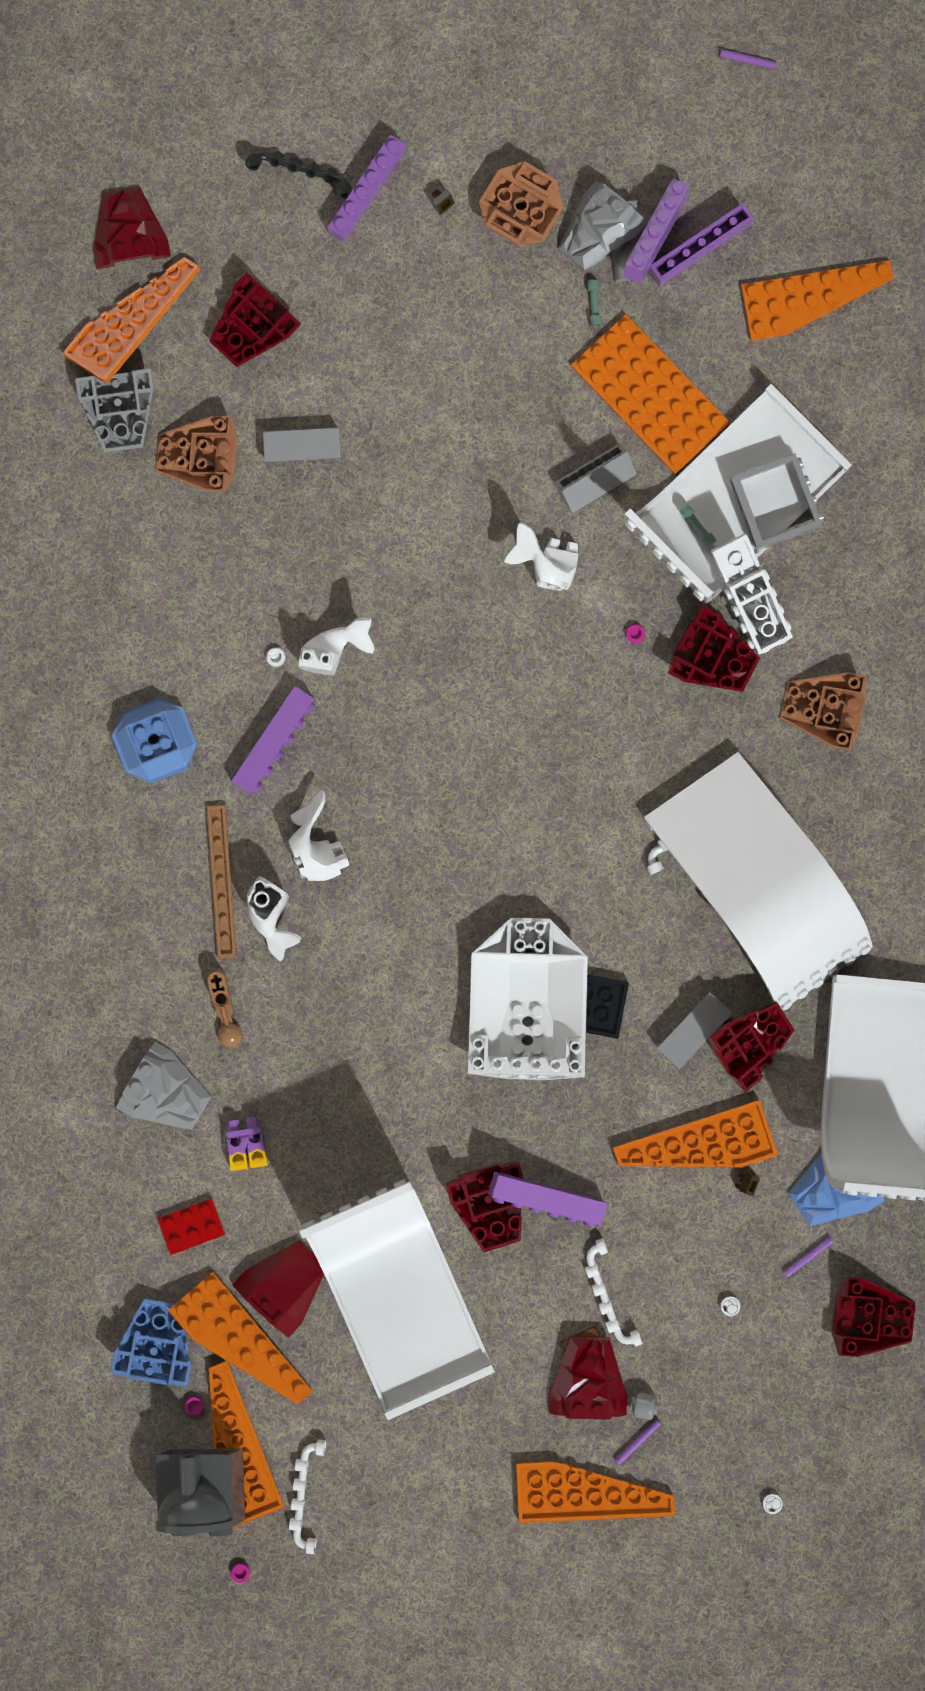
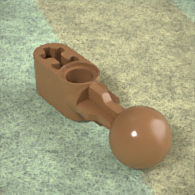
[208,970,242,1048]

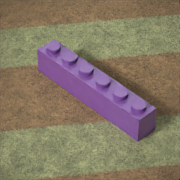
[327,134,406,243]
[624,178,690,284]
[648,203,754,287]
[231,686,315,796]
[488,1171,608,1227]

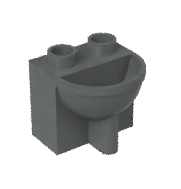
[155,1449,245,1536]

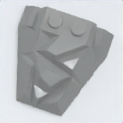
[558,181,648,271]
[75,369,154,452]
[116,1041,212,1130]

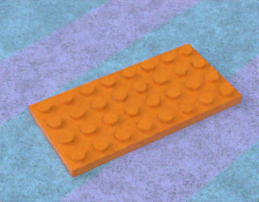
[571,314,730,475]

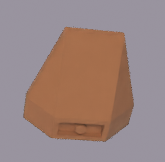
[156,416,237,492]
[780,672,867,751]

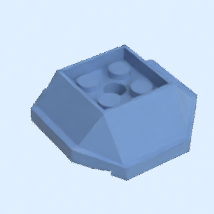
[112,698,197,783]

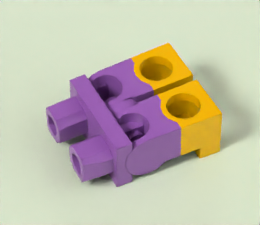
[226,1117,269,1171]

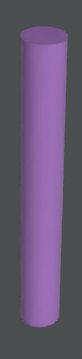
[720,49,776,69]
[783,1237,834,1278]
[614,1419,661,1465]

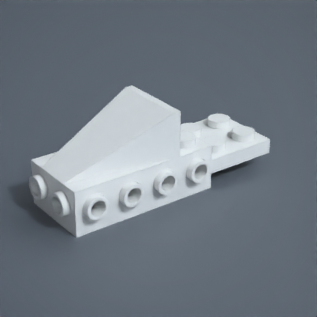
[711,533,793,654]

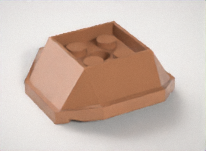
[479,161,563,246]

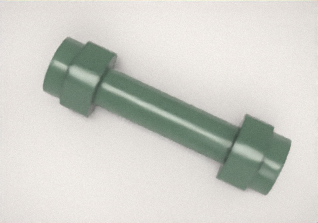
[587,280,602,327]
[679,505,717,547]

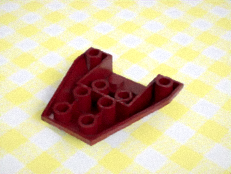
[232,1241,324,1338]
[832,1277,916,1357]

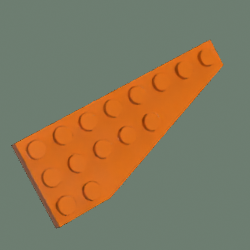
[63,257,201,384]
[741,260,894,341]
[613,1100,778,1167]
[167,1272,313,1404]
[209,1361,285,1528]
[516,1461,675,1523]

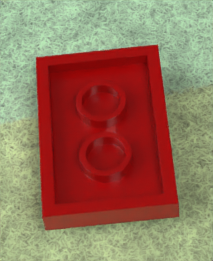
[158,1198,226,1255]

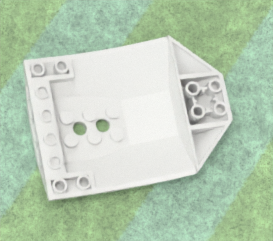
[468,918,588,1080]

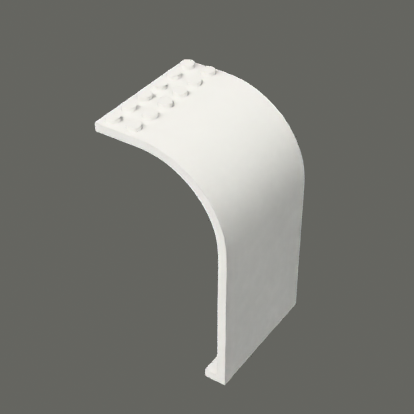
[624,384,851,603]
[644,752,873,1010]
[821,975,925,1201]
[299,1179,495,1420]

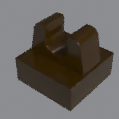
[431,189,455,215]
[734,1173,760,1196]

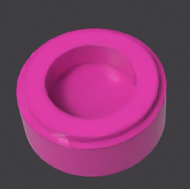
[626,624,645,644]
[184,1396,204,1416]
[231,1562,251,1583]

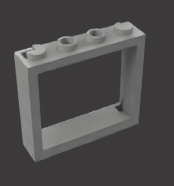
[730,453,824,551]

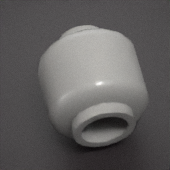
[630,1393,660,1420]

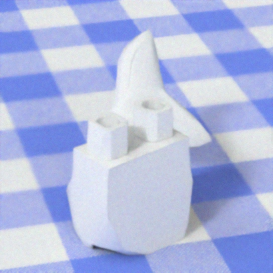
[505,522,578,591]
[298,618,375,676]
[288,790,349,881]
[246,876,301,961]

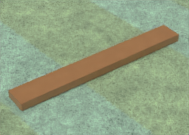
[207,804,237,959]

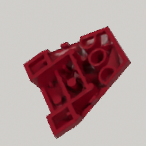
[93,187,171,270]
[209,272,302,368]
[667,605,760,692]
[708,1002,795,1093]
[445,1161,524,1253]
[549,1336,627,1420]

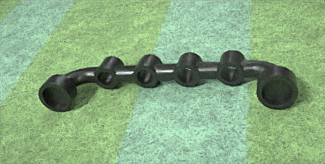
[245,151,352,199]

